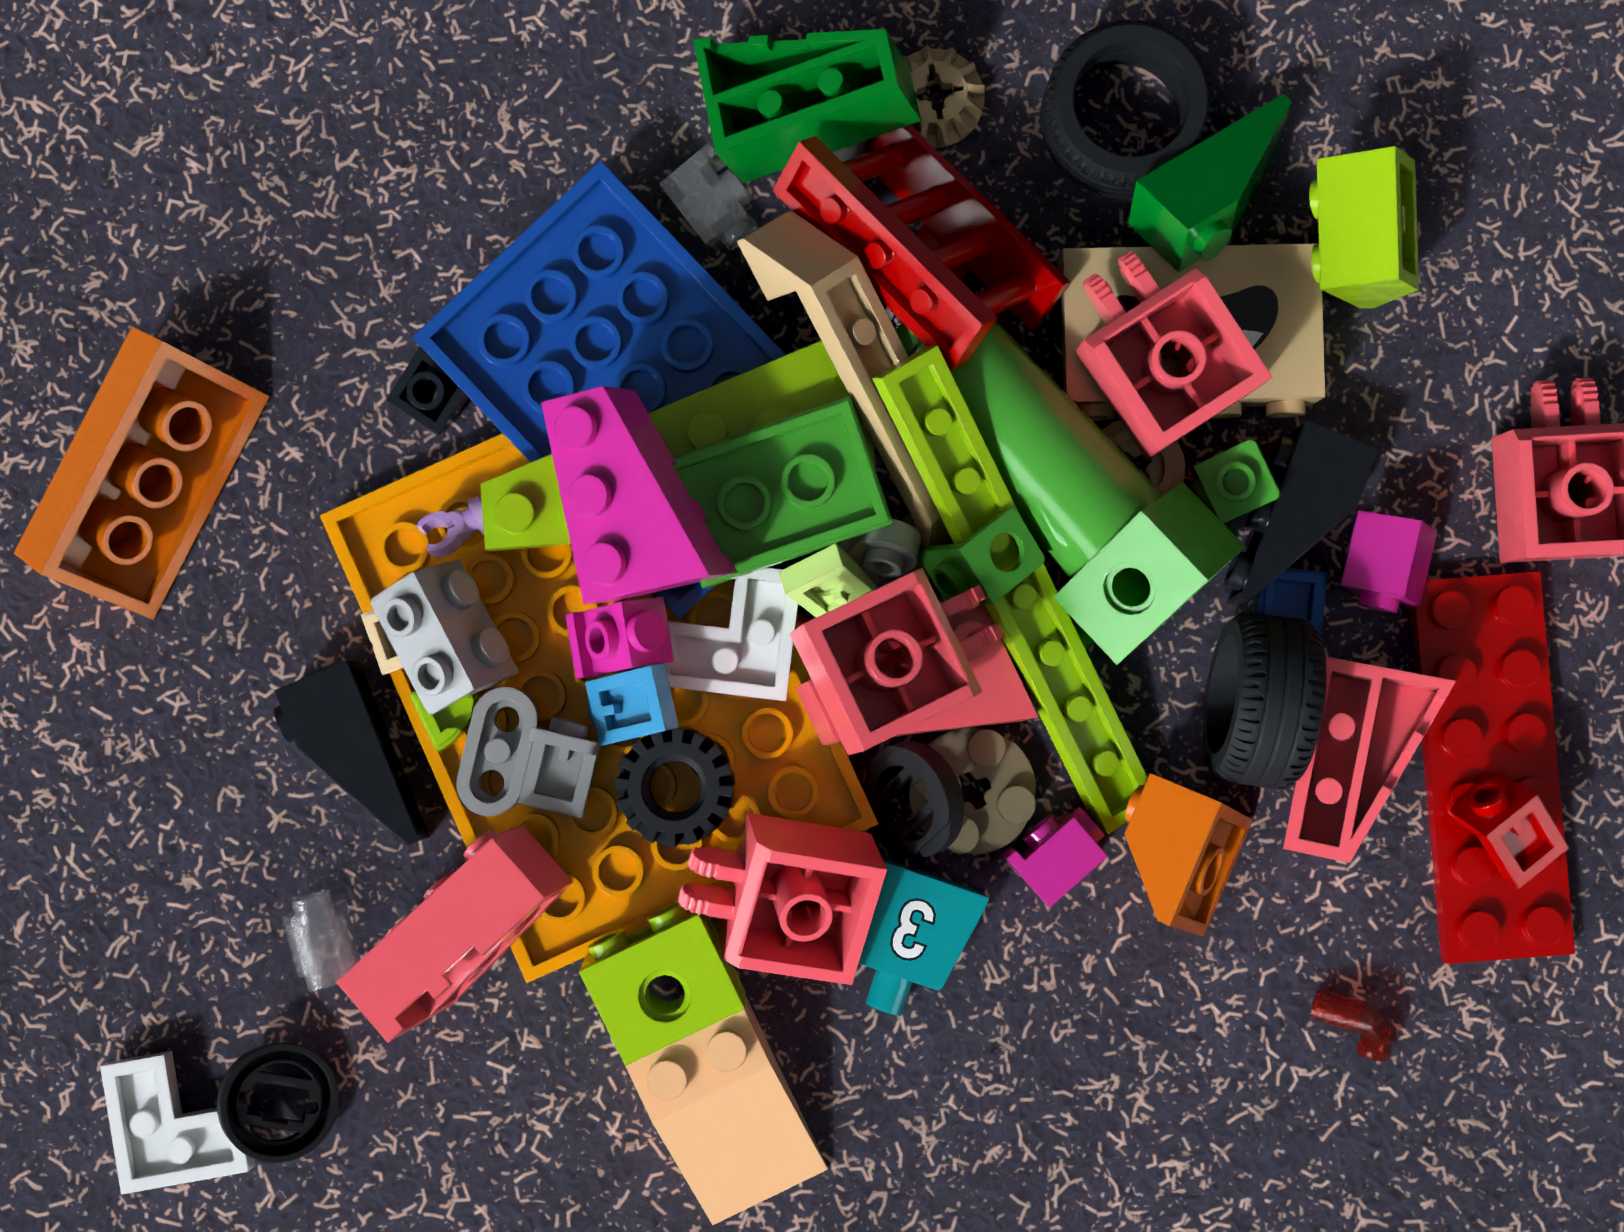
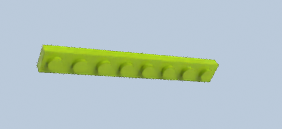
[872,345,1148,834]

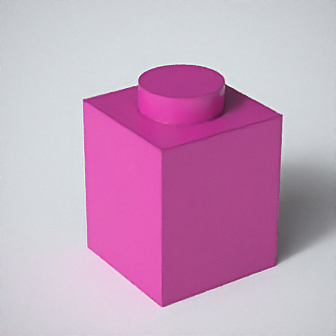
[1341,510,1437,613]

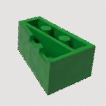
[693,29,921,183]

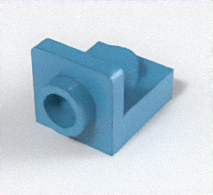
[585,663,679,746]

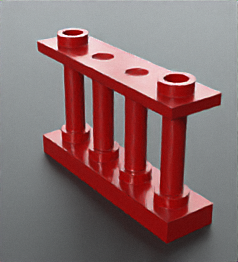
[773,125,1071,371]

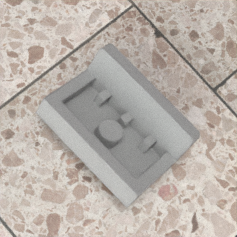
[371,559,519,714]

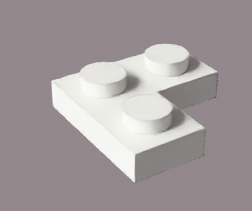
[664,568,798,701]
[100,1050,256,1195]

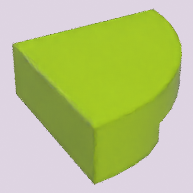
[409,691,477,752]

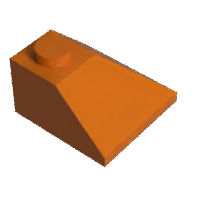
[1124,773,1253,937]

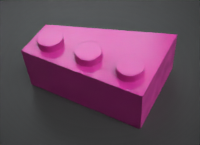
[541,386,738,604]

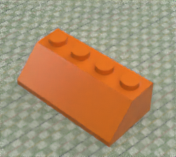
[14,326,270,620]

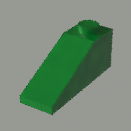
[1128,94,1292,273]

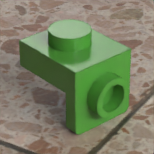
[1193,439,1281,524]

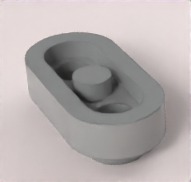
[837,519,921,588]
[457,687,541,816]

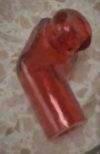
[1310,988,1398,1062]

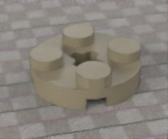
[908,727,1036,855]

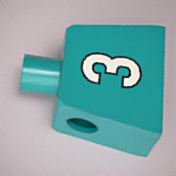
[859,857,989,1016]

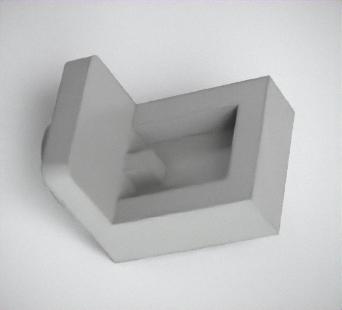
[518,717,602,818]

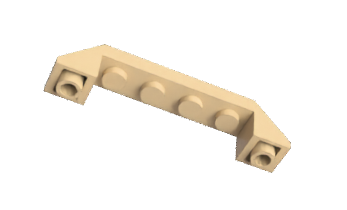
[737,211,954,580]

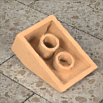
[625,997,828,1225]

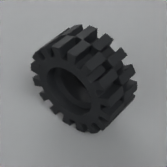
[615,728,735,847]

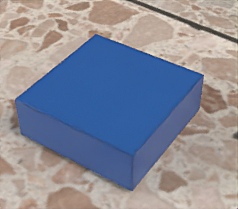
[1257,568,1328,635]

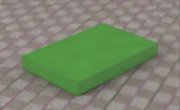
[673,396,893,589]

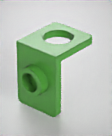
[918,508,1045,605]

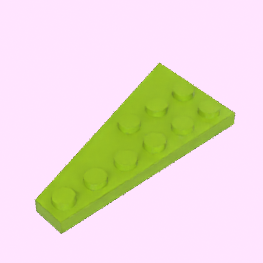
[480,341,876,551]

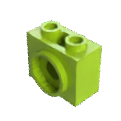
[579,901,746,1066]

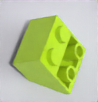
[1309,146,1419,308]

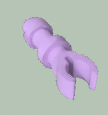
[416,495,484,558]

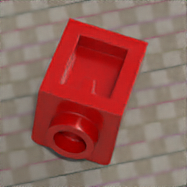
[1451,772,1569,889]

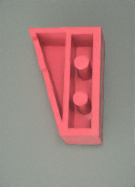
[795,605,1038,746]

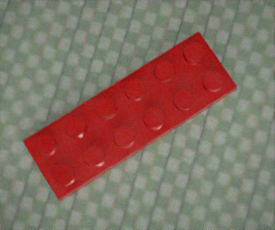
[1410,572,1575,964]

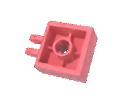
[1075,251,1273,460]
[1491,378,1624,563]
[789,568,1005,755]
[678,812,887,985]

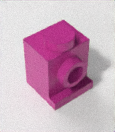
[565,597,674,679]
[1001,807,1108,908]

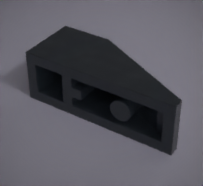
[274,660,430,845]

